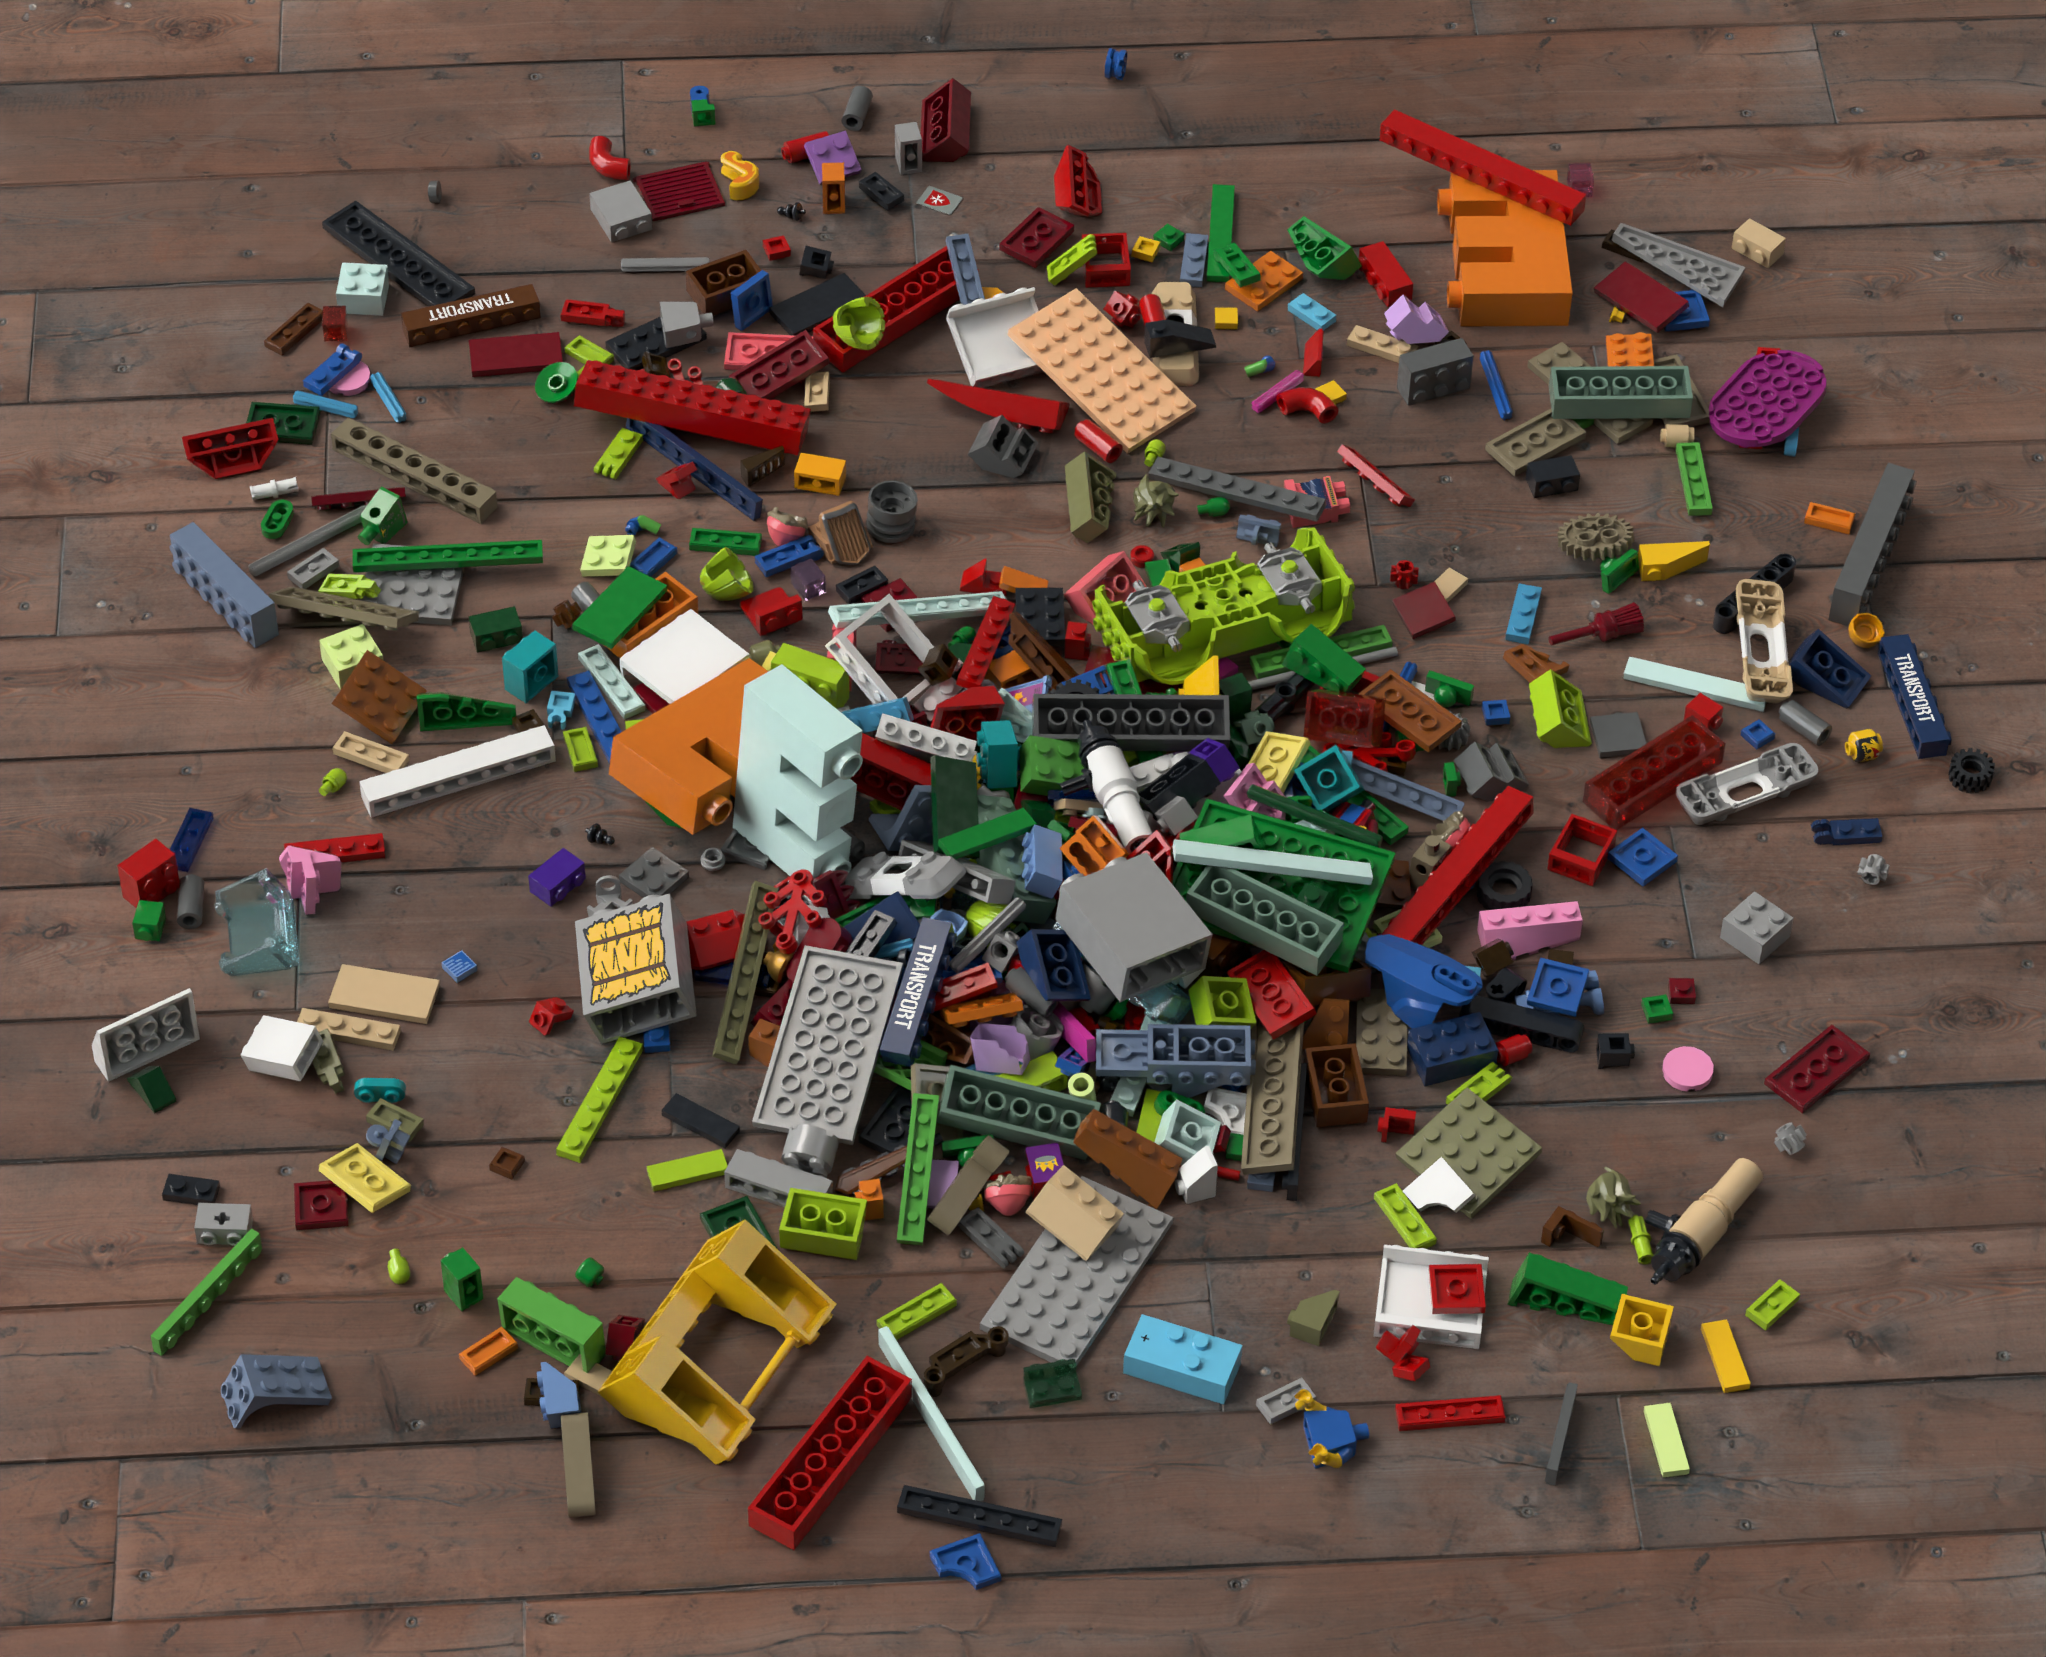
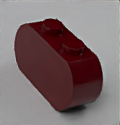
[787,918,853,983]

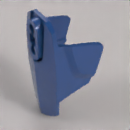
[1365,934,1482,1029]

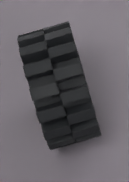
[1948,748,1995,793]

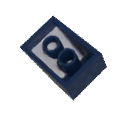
[1788,629,1871,709]
[1016,929,1091,1001]

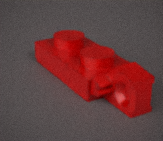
[560,299,625,327]

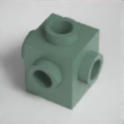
[1234,710,1274,747]

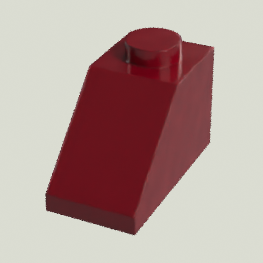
[605,1315,645,1361]

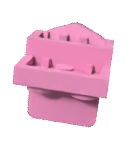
[1224,763,1286,821]
[279,846,341,915]

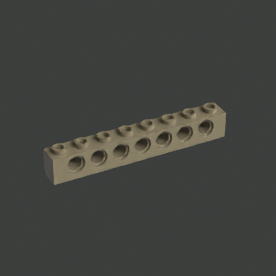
[331,417,498,524]

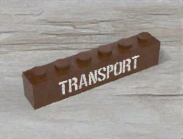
[401,284,541,347]

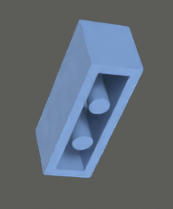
[1022,824,1063,899]

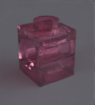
[1567,163,1594,197]

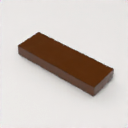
[264,303,326,356]

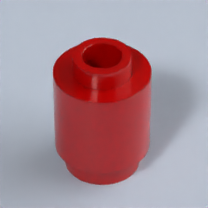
[1495,1034,1532,1066]

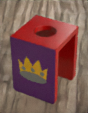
[1025,1143,1064,1201]

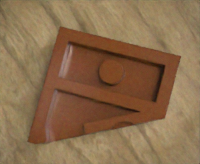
[1503,644,1570,683]
[1302,998,1349,1049]

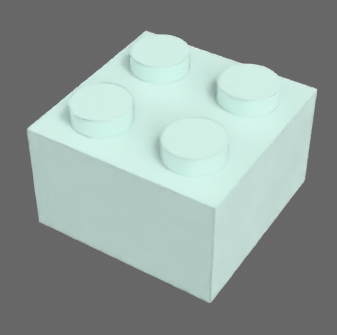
[336,263,389,316]

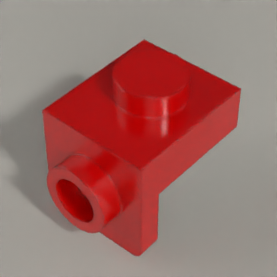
[529,997,574,1035]
[1377,1107,1416,1143]
[1376,1325,1421,1363]

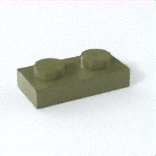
[366,1098,424,1143]

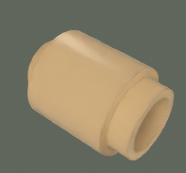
[1660,424,1694,447]

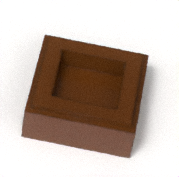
[489,1147,525,1180]

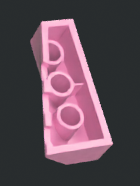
[1477,901,1583,960]

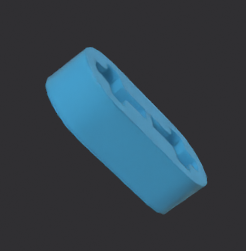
[1783,427,1799,457]

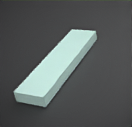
[578,644,645,720]

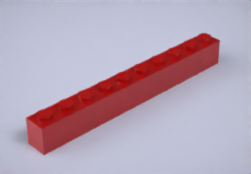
[1379,109,1586,226]
[1377,786,1534,945]

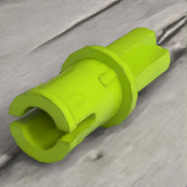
[1628,1215,1654,1265]

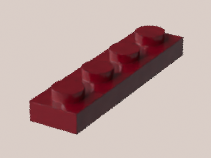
[311,487,406,510]

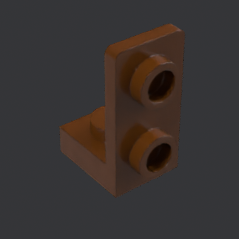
[1541,1206,1604,1247]

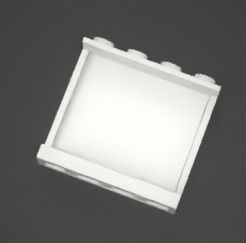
[946,287,1044,388]
[620,609,749,704]
[875,713,977,763]
[1373,1245,1489,1349]

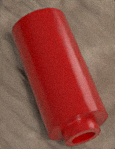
[781,131,829,164]
[1139,294,1167,325]
[1075,419,1123,463]

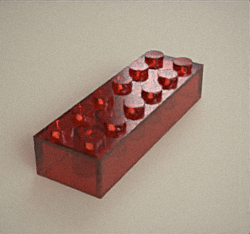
[1583,715,1726,830]

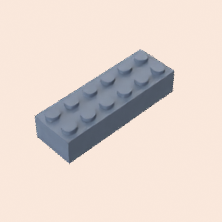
[170,522,279,648]

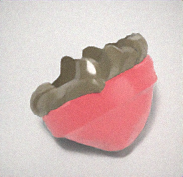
[766,507,808,546]
[1431,811,1470,851]
[982,1174,1033,1216]

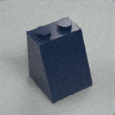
[844,891,920,945]

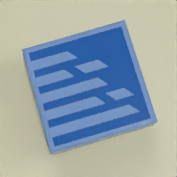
[442,950,477,983]

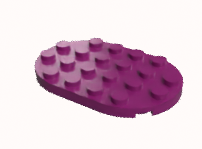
[1709,350,1827,448]

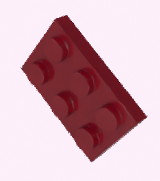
[999,207,1074,268]

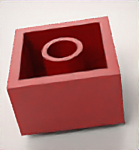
[117,838,180,909]

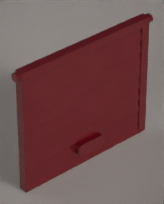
[633,161,725,221]

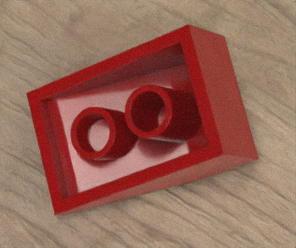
[931,686,1005,741]

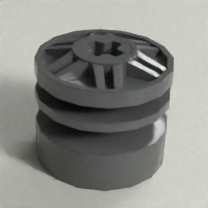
[866,481,918,543]

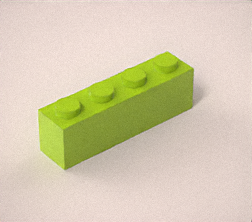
[994,1051,1068,1092]

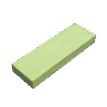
[1644,1403,1690,1478]

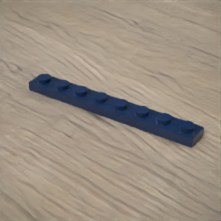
[626,418,763,521]

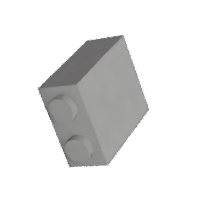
[590,180,652,242]

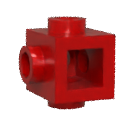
[1103,291,1141,328]

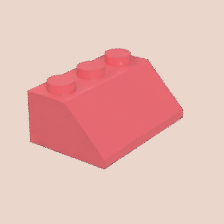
[1063,551,1147,625]

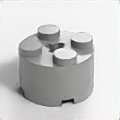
[1079,959,1116,1016]
[1010,1004,1063,1060]
[781,1124,839,1178]

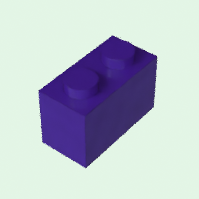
[1189,738,1240,782]
[528,848,586,907]

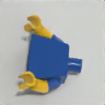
[1294,1389,1369,1469]

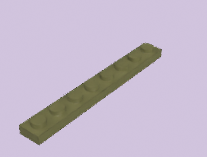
[712,881,778,1065]

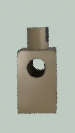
[1409,835,1452,890]

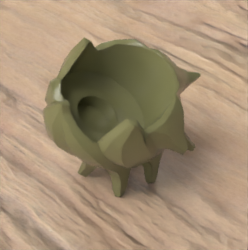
[1133,474,1179,527]
[1586,1167,1641,1228]

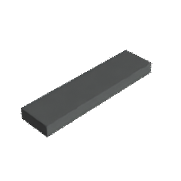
[1545,1382,1578,1486]

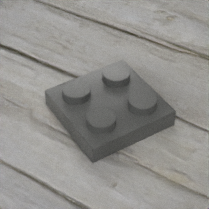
[619,847,689,898]

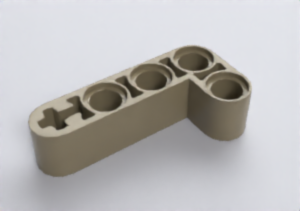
[927,1135,1009,1235]
[561,1412,596,1518]

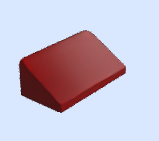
[1303,328,1324,377]

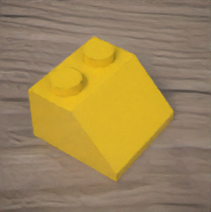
[1610,1294,1674,1366]

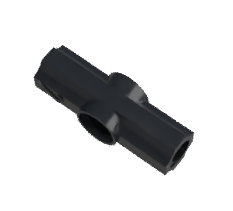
[1255,673,1315,722]

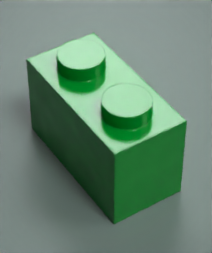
[441,1247,484,1312]

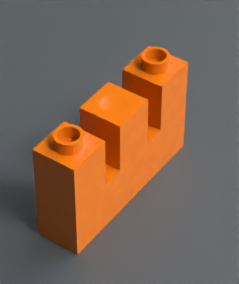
[1437,170,1572,326]
[609,658,769,835]

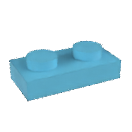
[1288,293,1336,330]

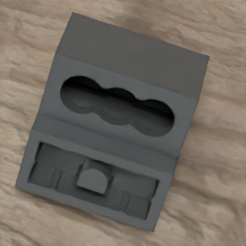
[968,415,1038,478]
[1454,742,1529,802]

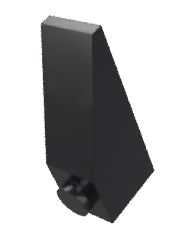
[1144,319,1216,358]

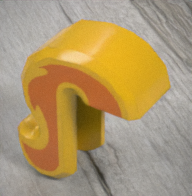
[721,151,759,201]

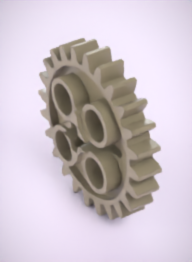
[1557,513,1634,561]

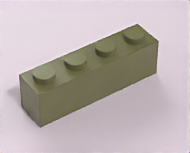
[1065,451,1116,544]

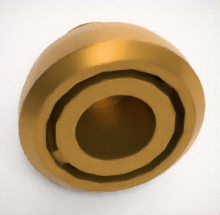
[763,950,795,983]

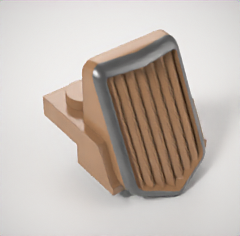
[808,501,873,565]

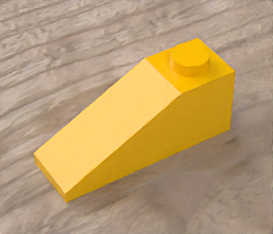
[1638,541,1710,581]

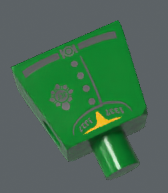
[358,486,408,545]

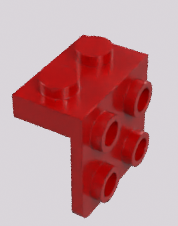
[740,587,803,636]

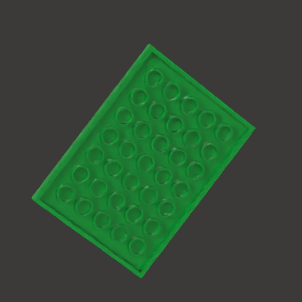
[1173,798,1396,973]

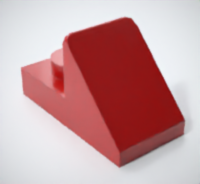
[656,462,697,499]
[960,558,1008,597]

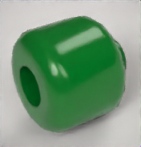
[575,1257,604,1287]

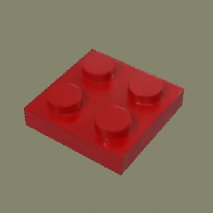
[1428,1264,1486,1314]

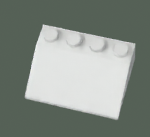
[92,988,200,1082]

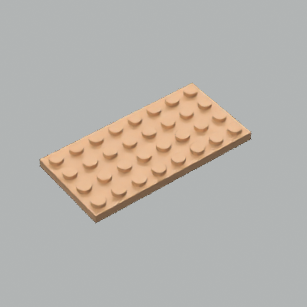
[1008,288,1196,454]

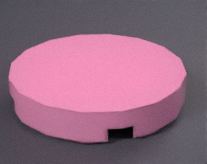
[329,359,371,396]
[1662,1046,1713,1091]

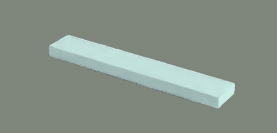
[1623,656,1766,712]

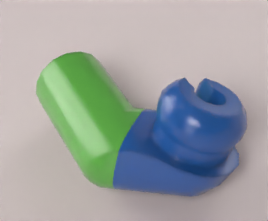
[1244,356,1276,378]
[625,515,661,535]

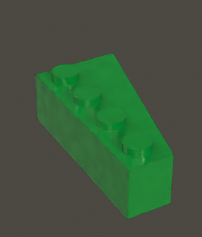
[1507,1252,1628,1325]

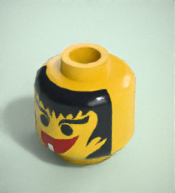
[1845,729,1883,762]

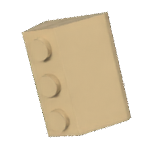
[1026,1165,1124,1261]

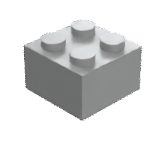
[1720,891,1793,964]

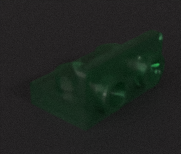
[1023,1359,1082,1408]

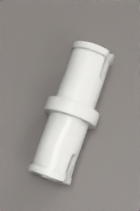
[250,477,299,501]

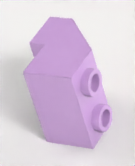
[1384,295,1449,344]

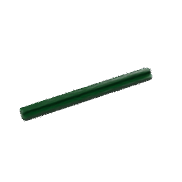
[1247,784,1382,848]

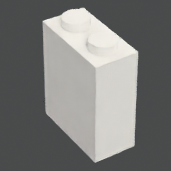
[241,1015,323,1081]

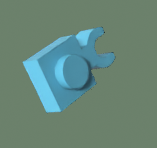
[547,691,576,729]

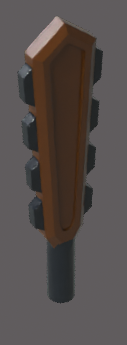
[835,1133,944,1197]

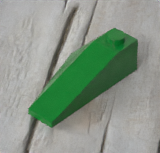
[1287,216,1362,280]
[417,692,516,731]

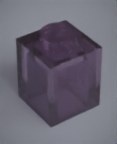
[791,559,826,601]

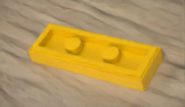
[1701,1319,1751,1393]

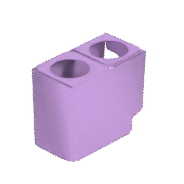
[970,1023,1031,1075]

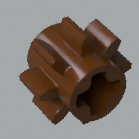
[551,599,582,629]

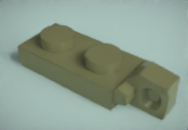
[313,1028,345,1094]

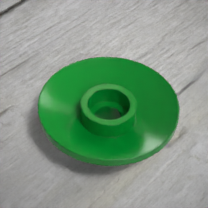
[535,362,578,403]

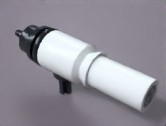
[1060,720,1152,854]

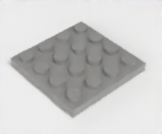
[360,543,465,626]

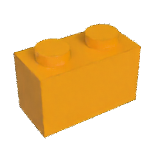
[794,453,846,496]

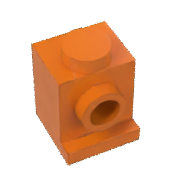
[855,1179,884,1220]

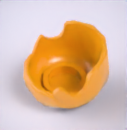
[1848,613,1885,648]

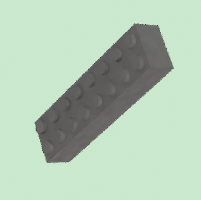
[1828,463,1917,626]
[1032,694,1230,752]

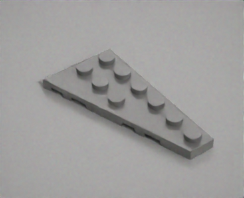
[1612,223,1746,307]

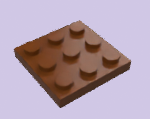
[331,650,427,744]

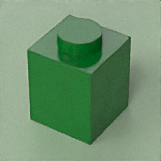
[132,900,166,941]

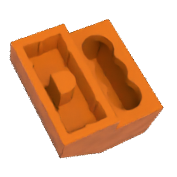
[1059,815,1129,876]

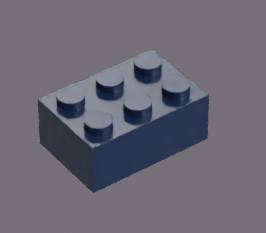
[1407,1012,1498,1087]

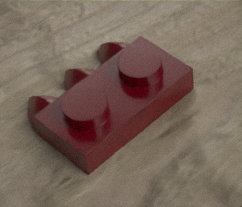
[813,870,860,919]

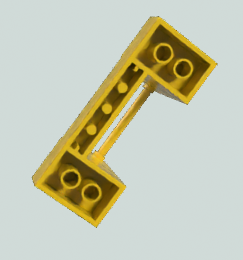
[598,1220,836,1465]

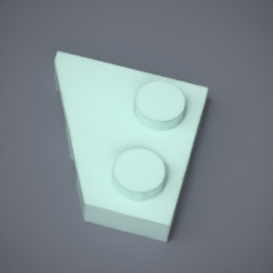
[998,688,1032,743]

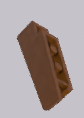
[1009,612,1079,690]

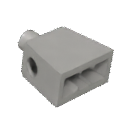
[660,302,713,348]

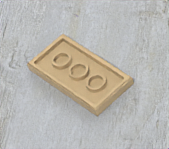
[328,964,440,1024]

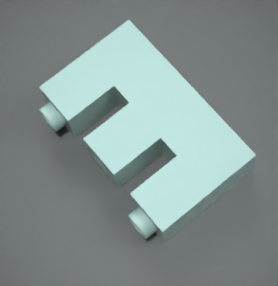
[733,664,863,879]

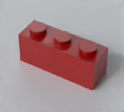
[1358,241,1413,307]

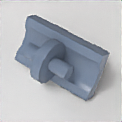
[1236,514,1281,547]
[366,1119,410,1164]

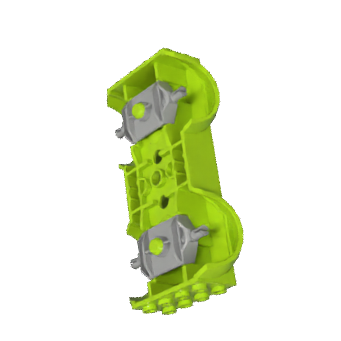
[1092,527,1355,685]

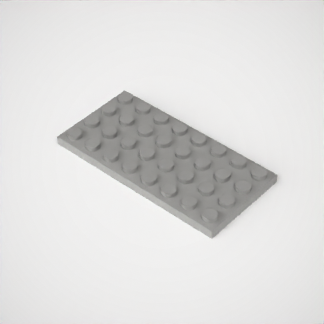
[752,945,904,1145]
[980,1176,1173,1372]

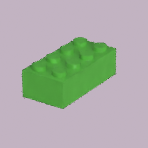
[1019,735,1099,802]
[497,1277,606,1373]

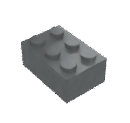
[1397,338,1474,405]

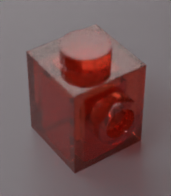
[322,306,348,342]

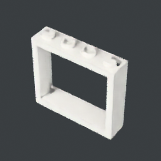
[825,594,934,704]

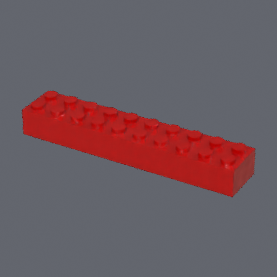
[574,360,811,455]

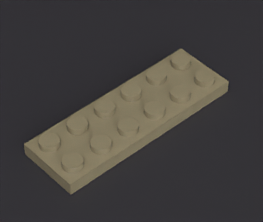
[1527,342,1653,444]
[269,586,419,631]

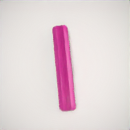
[1252,370,1304,413]

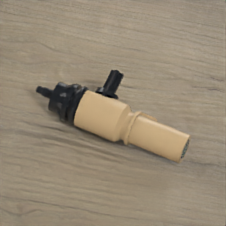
[1645,1158,1763,1285]

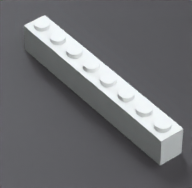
[360,725,556,818]

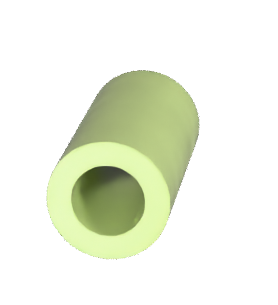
[1068,1073,1097,1102]

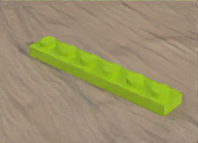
[556,1036,643,1163]

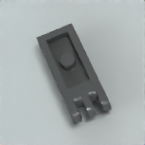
[958,1207,1025,1268]

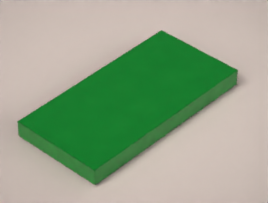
[572,566,668,649]

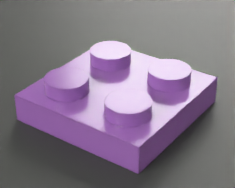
[804,131,862,185]

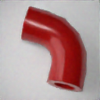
[589,136,631,180]
[1276,387,1339,424]

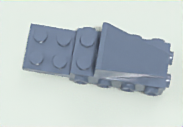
[1096,1024,1256,1098]

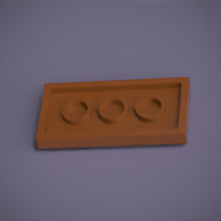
[1357,669,1462,753]

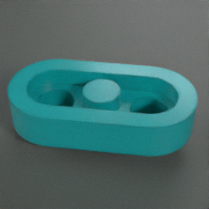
[354,1078,406,1103]

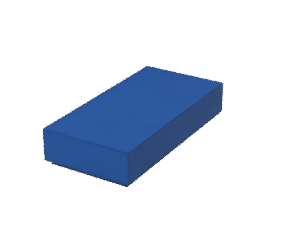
[630,537,677,577]

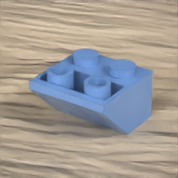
[537,1362,581,1428]

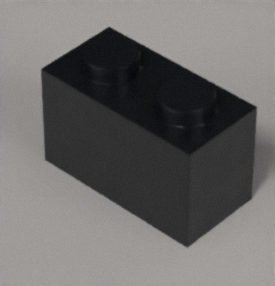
[1526,455,1580,498]

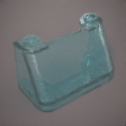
[214,868,299,976]

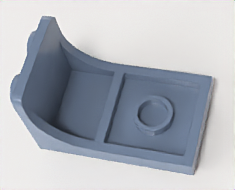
[869,785,933,851]
[221,1354,332,1428]

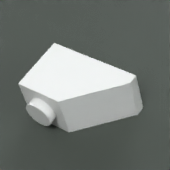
[1175,1146,1218,1204]

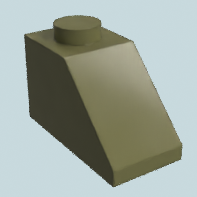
[1287,1290,1340,1346]

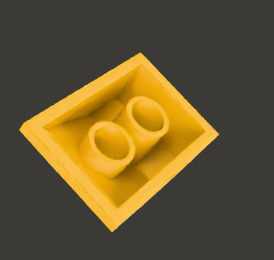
[1178,656,1219,695]

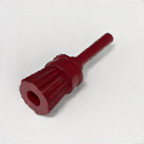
[1548,602,1644,646]

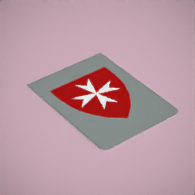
[916,186,963,215]

